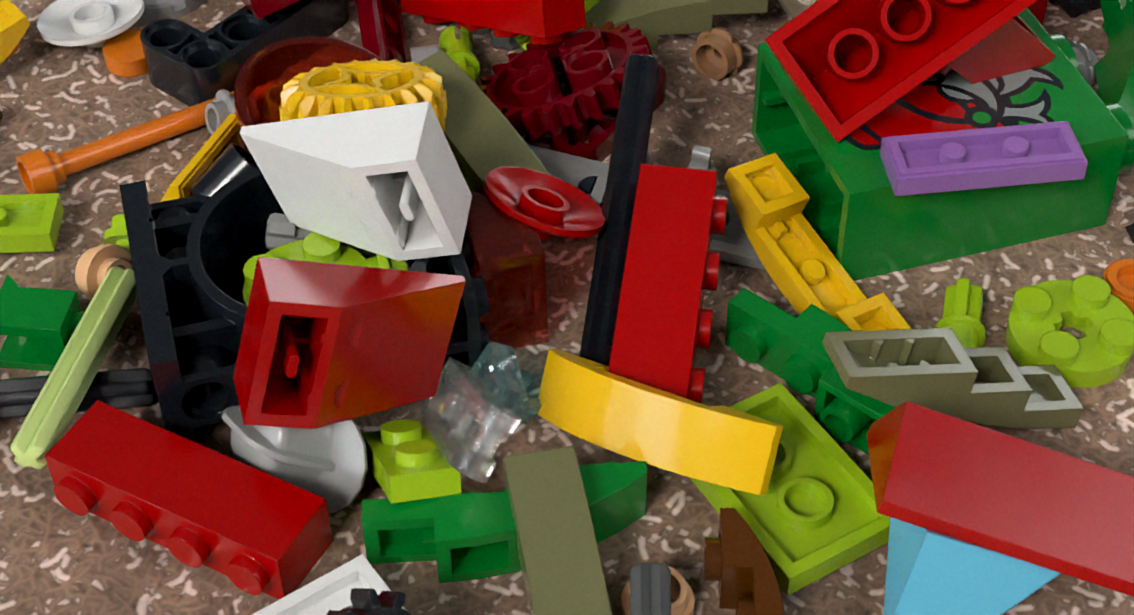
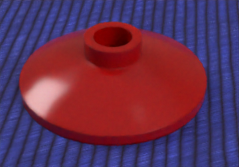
[483,166,605,241]

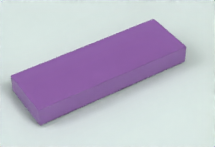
[879,121,1088,196]

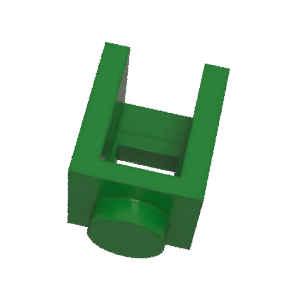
[0,274,85,372]

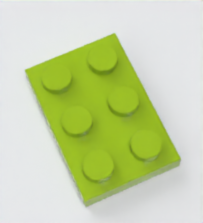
[689,382,890,596]

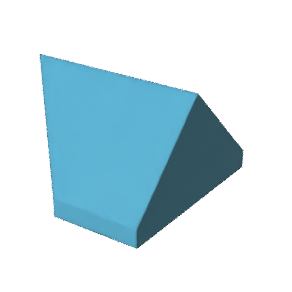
[883,517,1061,615]

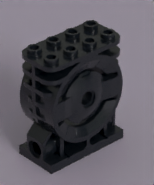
[119,167,492,443]

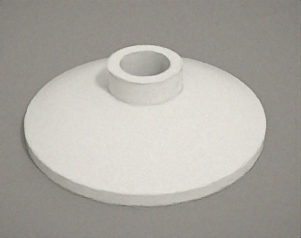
[37,0,144,48]

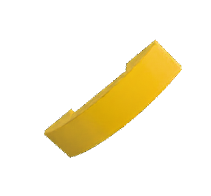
[724,152,912,331]
[535,349,783,495]

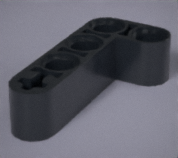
[140,0,349,107]

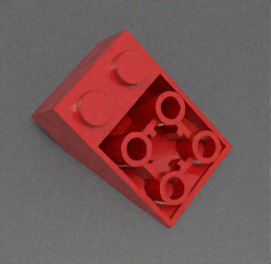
[233,257,466,429]

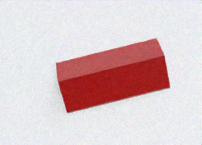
[764,0,1038,142]
[867,401,1134,597]

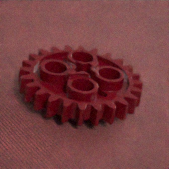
[479,21,652,141]

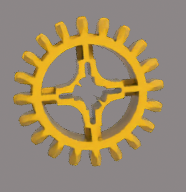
[279,58,447,132]

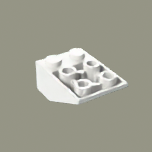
[239,101,472,261]

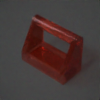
[465,192,549,353]

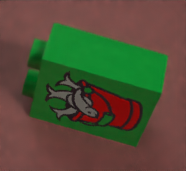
[751,8,1134,281]

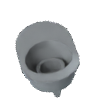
[222,405,368,513]

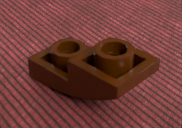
[704,508,785,615]

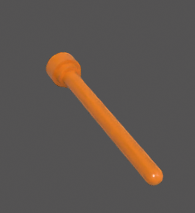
[16,80,273,194]

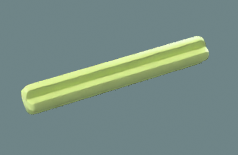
[10,266,138,470]

